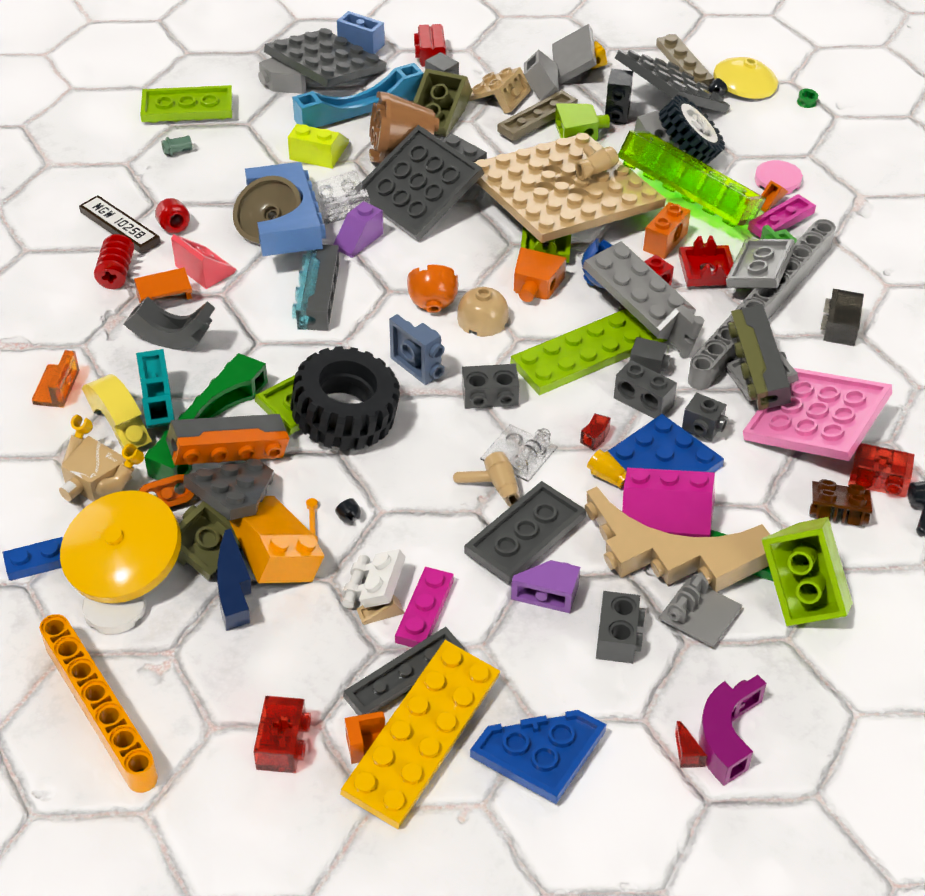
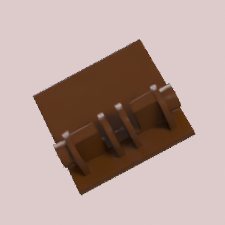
[809,479,872,527]

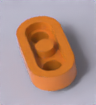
[138,474,194,507]

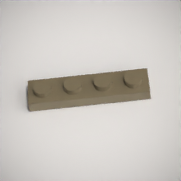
[656,34,714,86]
[497,90,578,141]

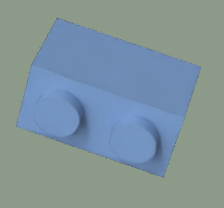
[337,11,385,54]

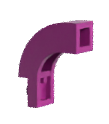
[698,675,767,786]

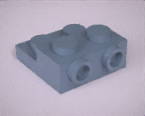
[389,314,445,385]

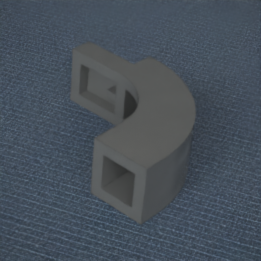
[123,297,215,350]

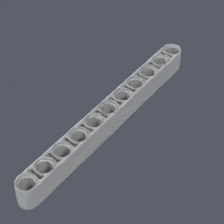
[688,219,836,390]

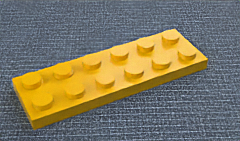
[340,640,500,829]

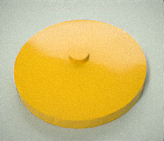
[60,490,181,603]

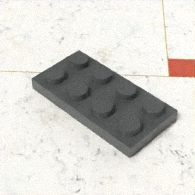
[464,481,586,584]

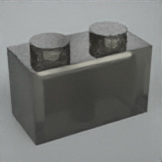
[820,288,864,346]

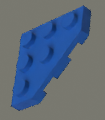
[608,414,724,472]
[470,710,607,804]

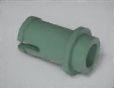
[161,135,192,156]

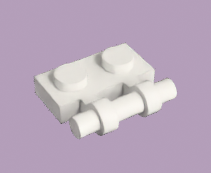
[342,549,406,608]

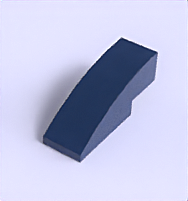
[217,528,251,631]

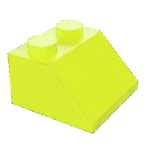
[288,124,349,169]

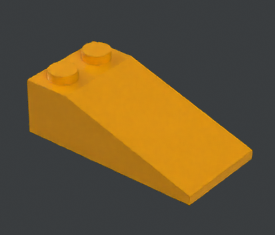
[229,496,324,583]

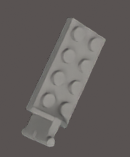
[583,241,705,358]

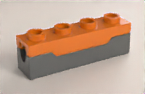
[166,414,290,465]

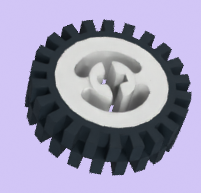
[659,96,725,165]

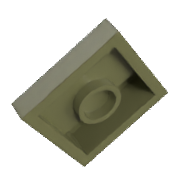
[177,501,241,580]

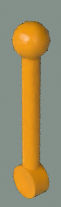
[306,498,318,542]

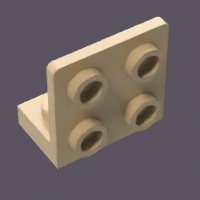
[469,67,531,114]

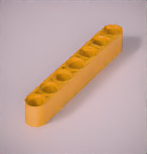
[39,614,158,793]

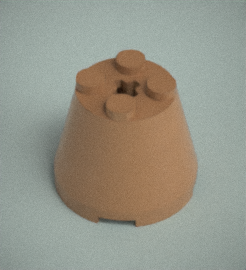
[369,91,439,163]

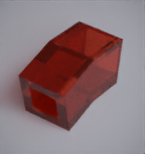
[580,413,611,451]

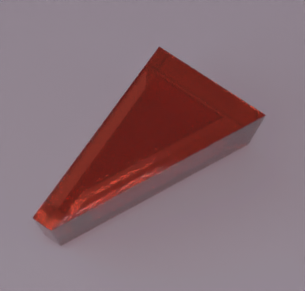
[675,721,707,768]

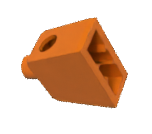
[514,247,566,302]

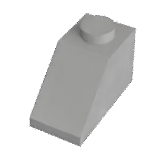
[258,57,306,94]

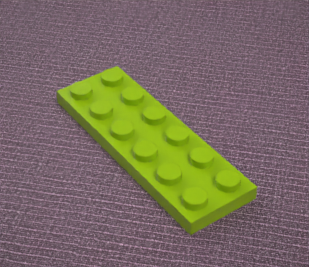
[510,309,668,395]

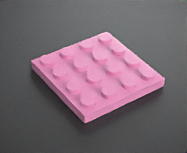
[742,368,892,461]

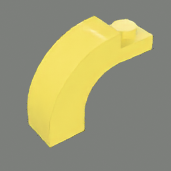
[82,374,152,450]

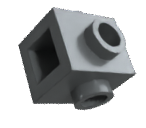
[682,392,728,441]

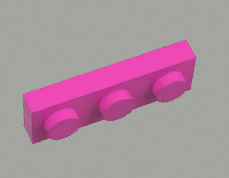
[747,194,816,238]
[395,566,454,647]

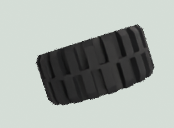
[290,346,400,451]

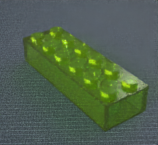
[618,130,766,227]

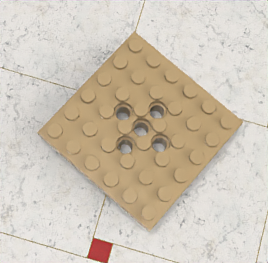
[474,133,666,243]

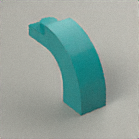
[136,349,175,428]

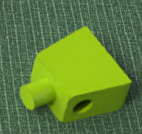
[555,103,610,141]

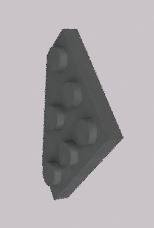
[183,459,274,521]

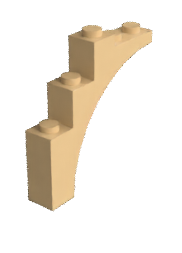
[585,486,770,592]

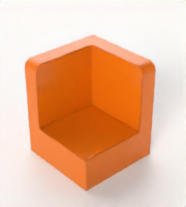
[344,711,385,764]

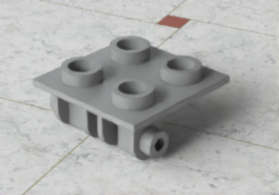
[658,572,742,647]

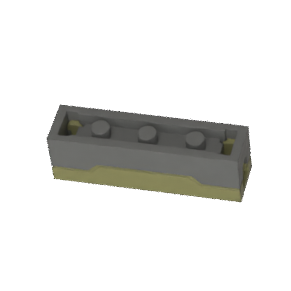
[728,304,791,410]

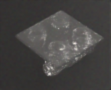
[480,424,558,482]

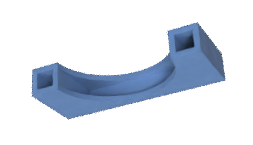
[245,162,326,256]

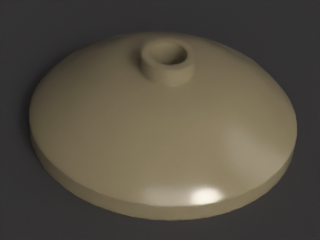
[233,176,302,244]

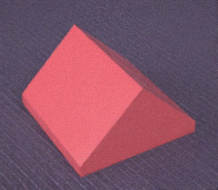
[171,234,236,289]

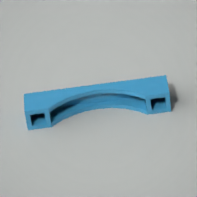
[292,63,424,128]

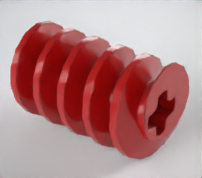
[94,234,135,290]

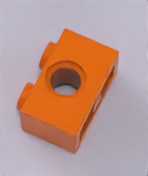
[643,202,691,259]

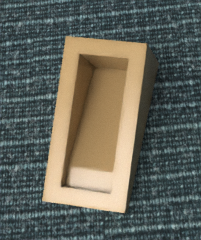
[357,594,404,625]

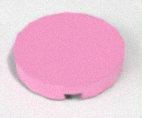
[754,160,803,195]

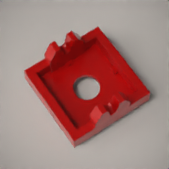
[678,235,734,287]

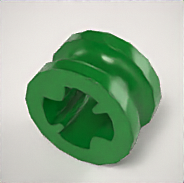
[797,88,819,108]

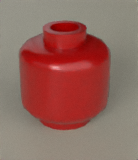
[155,198,190,233]

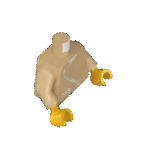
[59,414,144,501]

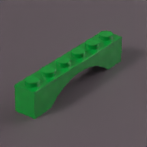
[144,353,268,488]

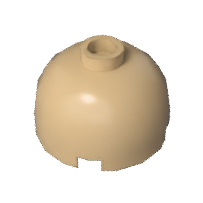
[457,287,509,337]

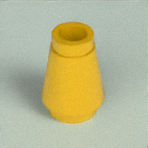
[587,449,627,489]

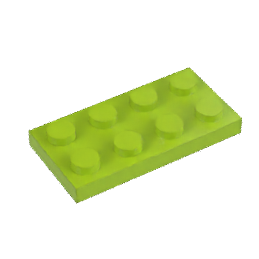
[140,85,233,123]

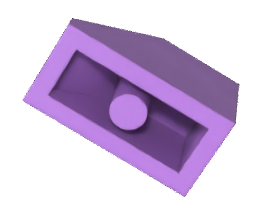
[333,201,383,258]
[511,560,581,613]

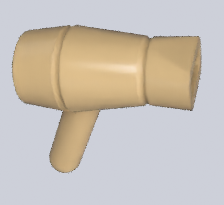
[575,144,619,180]
[453,452,520,506]

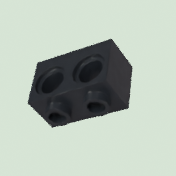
[605,69,634,124]

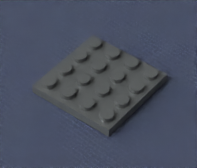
[264,28,387,88]
[615,50,730,113]
[353,125,485,241]

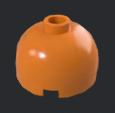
[407,264,459,313]

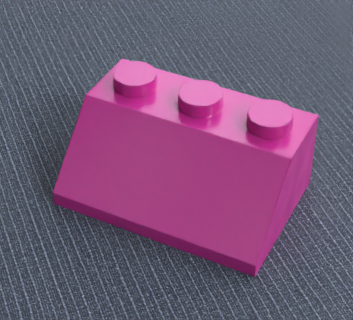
[622,468,715,537]

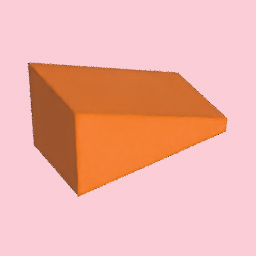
[754,180,788,212]

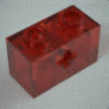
[848,443,915,497]
[253,696,311,773]

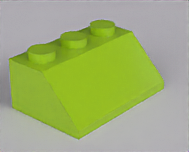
[762,517,853,626]

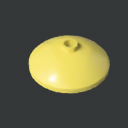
[713,57,778,99]

